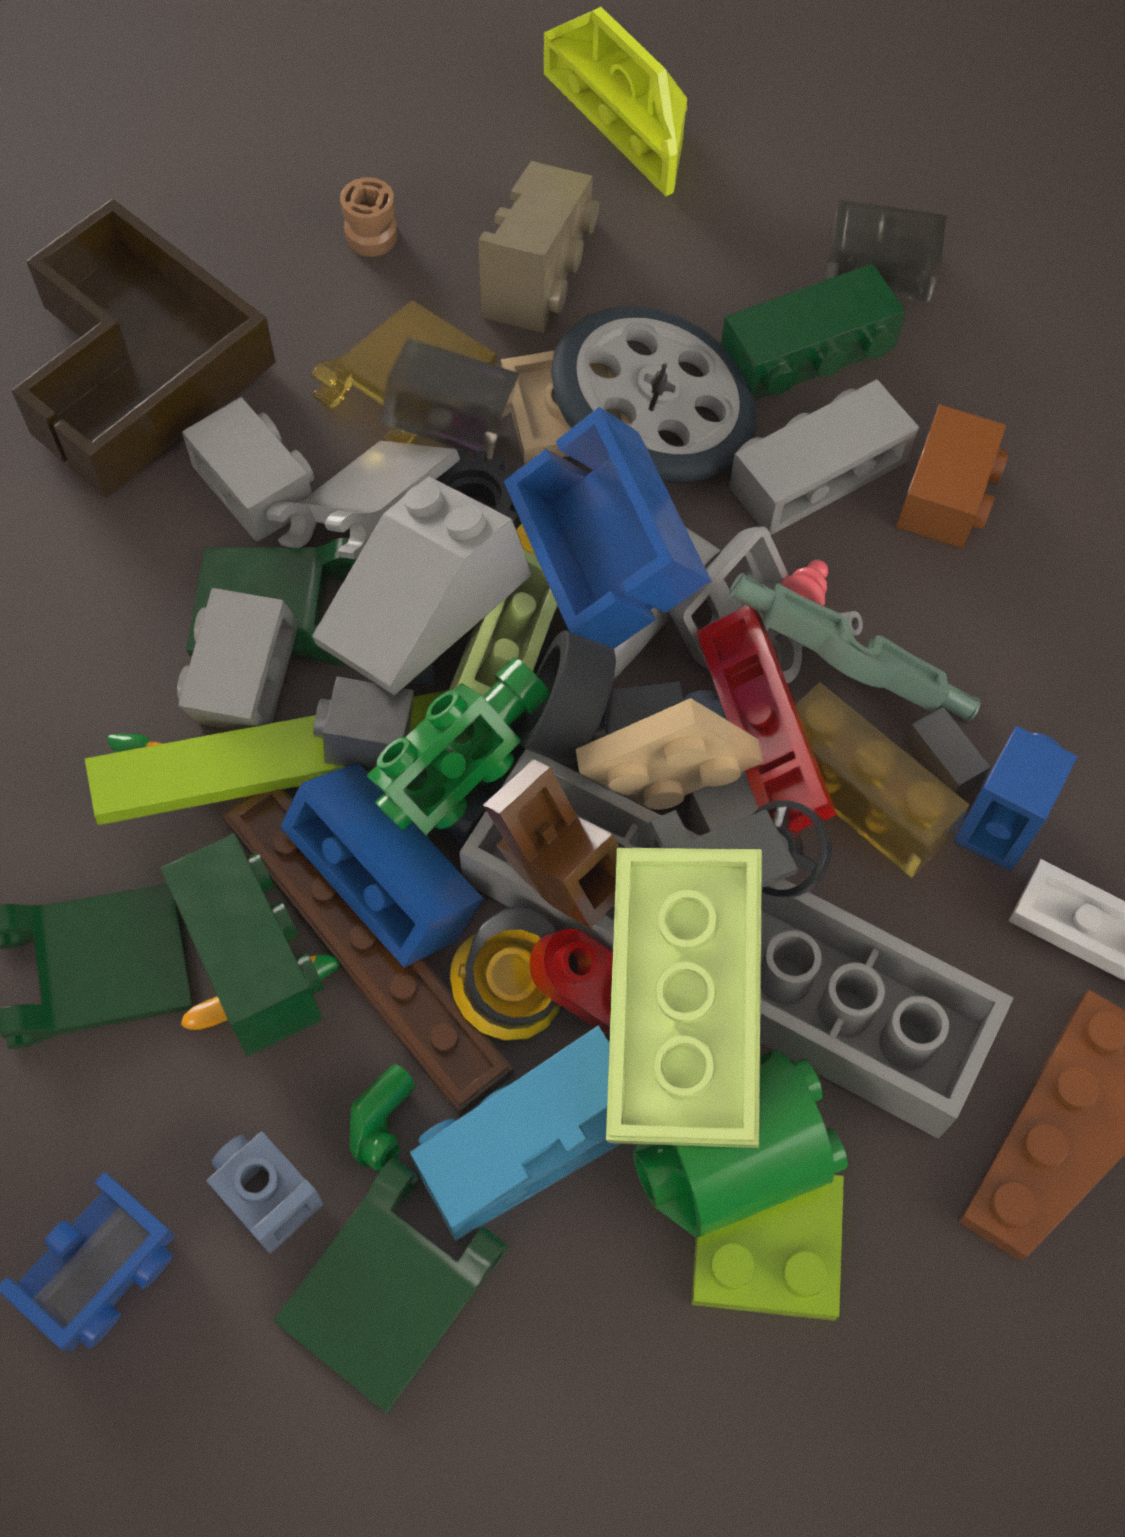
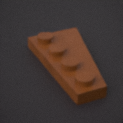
[958,990,1125,1262]

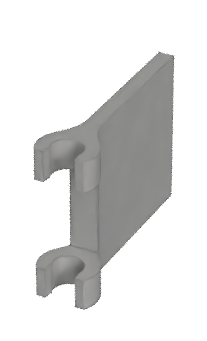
[266,441,460,560]

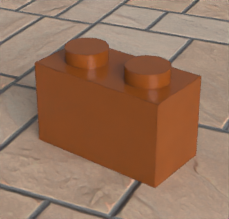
[896,404,1010,549]

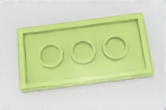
[606,848,762,1148]

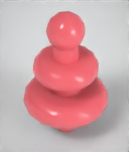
[779,559,828,606]

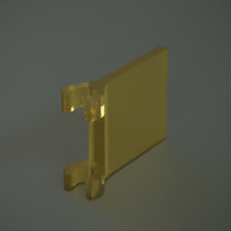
[312,300,497,444]

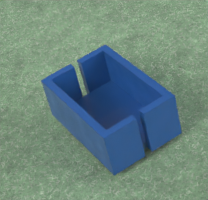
[503,407,711,649]

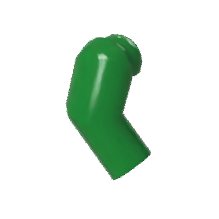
[349,1064,415,1171]

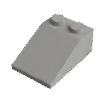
[312,476,532,695]

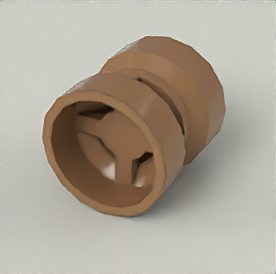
[340,177,398,257]

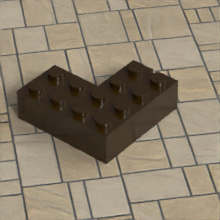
[11,198,276,498]

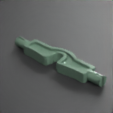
[729,573,981,722]

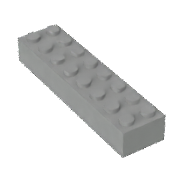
[460,750,1014,1139]

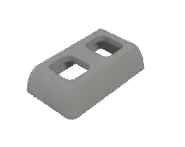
[669,526,789,670]

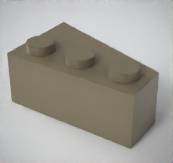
[478,161,599,333]

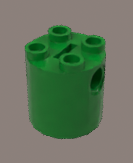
[633,1049,848,1238]

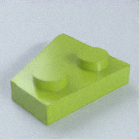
[691,1175,844,1321]

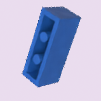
[280,763,484,968]

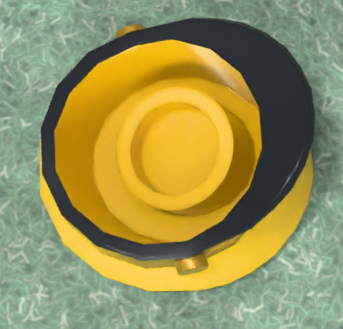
[450,907,560,1041]

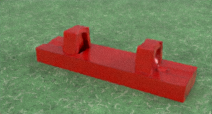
[696,605,837,833]

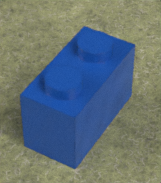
[953,726,1078,871]

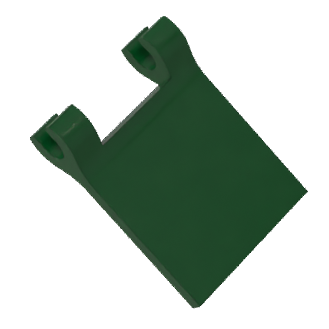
[186,538,356,665]
[0,884,192,1049]
[273,1156,510,1413]

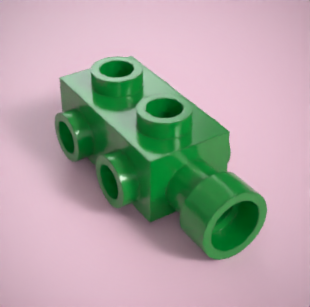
[366,657,550,835]

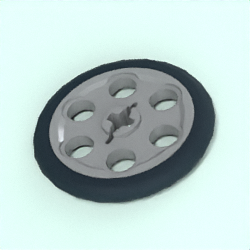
[551,306,756,483]

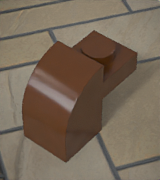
[483,759,620,928]

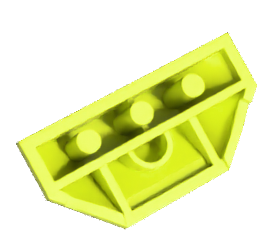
[544,7,687,197]

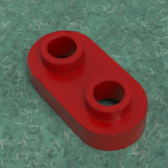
[530,929,613,1034]

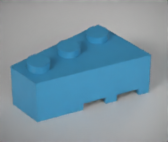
[410,1025,622,1241]

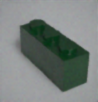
[721,263,906,400]
[160,833,325,1057]

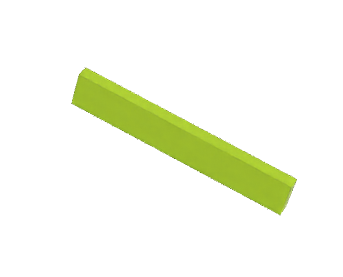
[84,690,448,825]

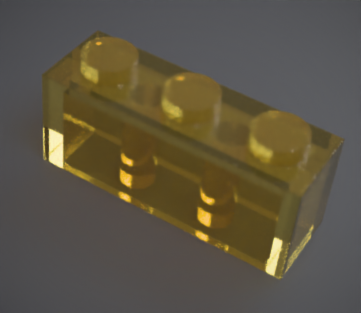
[784,682,970,878]

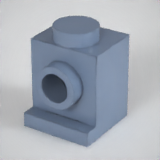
[206,1131,324,1254]

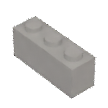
[729,379,919,535]

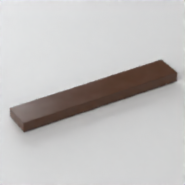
[222,789,514,1117]

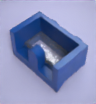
[0,1172,176,1352]

